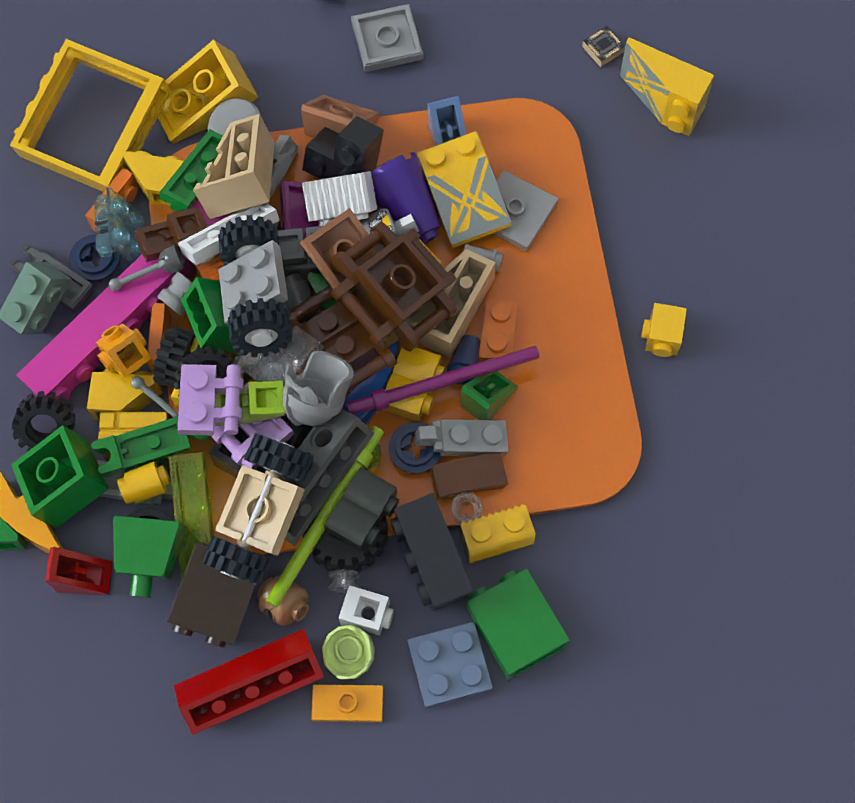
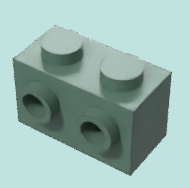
[0,261,72,334]

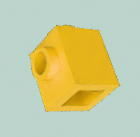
[641,303,687,357]

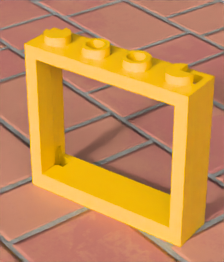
[10,39,171,192]

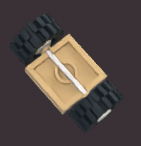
[202,433,314,586]

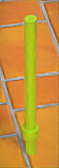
[265,426,384,608]

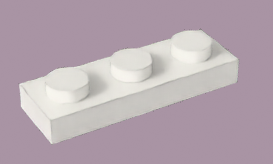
[178,203,280,265]

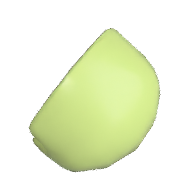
[322,625,375,679]

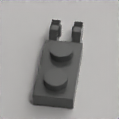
[7,243,95,313]

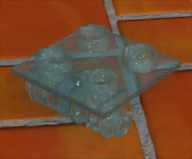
[94,187,144,263]

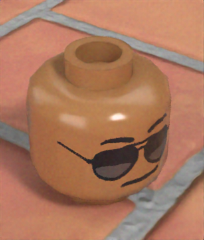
[257,575,309,627]

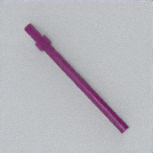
[345,346,540,415]

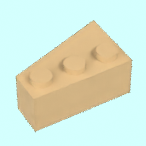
[193,114,275,219]
[406,249,496,358]

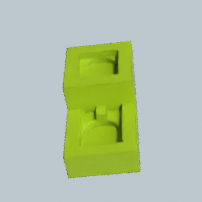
[215,381,285,426]

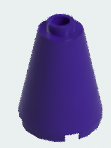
[371,152,440,244]

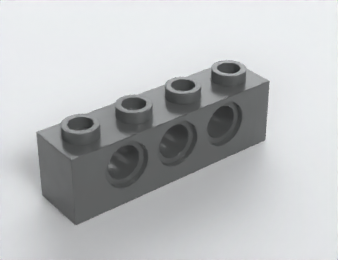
[279,409,374,546]

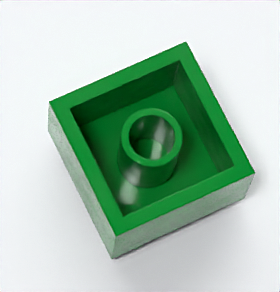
[11,425,108,528]

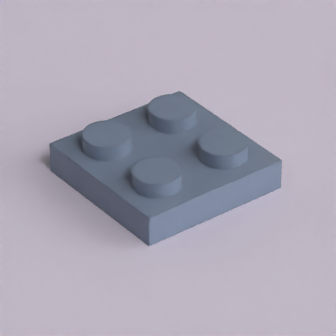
[407,622,493,709]

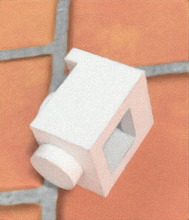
[339,585,394,636]

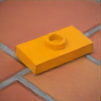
[311,685,383,723]

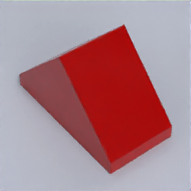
[45,547,113,595]

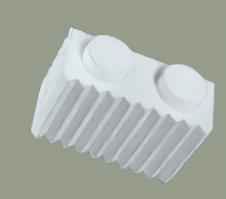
[302,171,377,226]

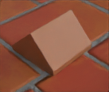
[301,95,380,138]
[300,208,380,289]

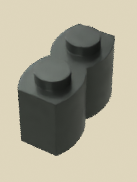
[325,467,400,552]

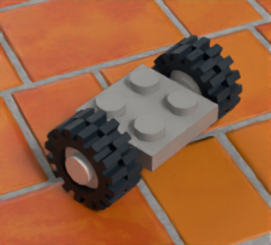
[218,215,293,357]

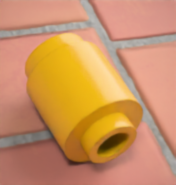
[117,461,171,505]

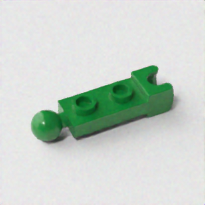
[91,417,212,478]

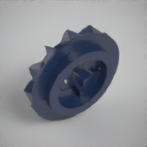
[69,234,121,282]
[389,422,441,475]

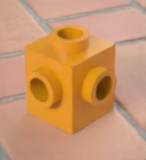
[95,323,152,378]

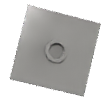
[351,4,424,72]
[492,170,559,252]

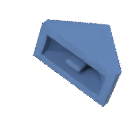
[427,96,466,146]

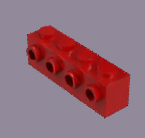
[173,629,324,735]

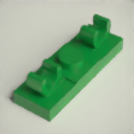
[160,129,223,212]

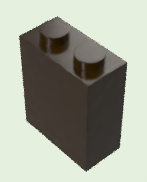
[167,541,256,648]

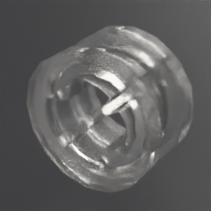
[452,492,482,525]
[328,570,359,594]

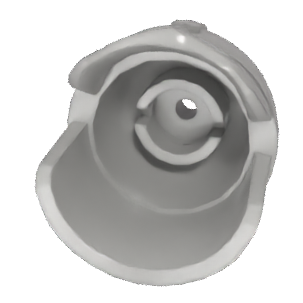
[283,350,354,426]

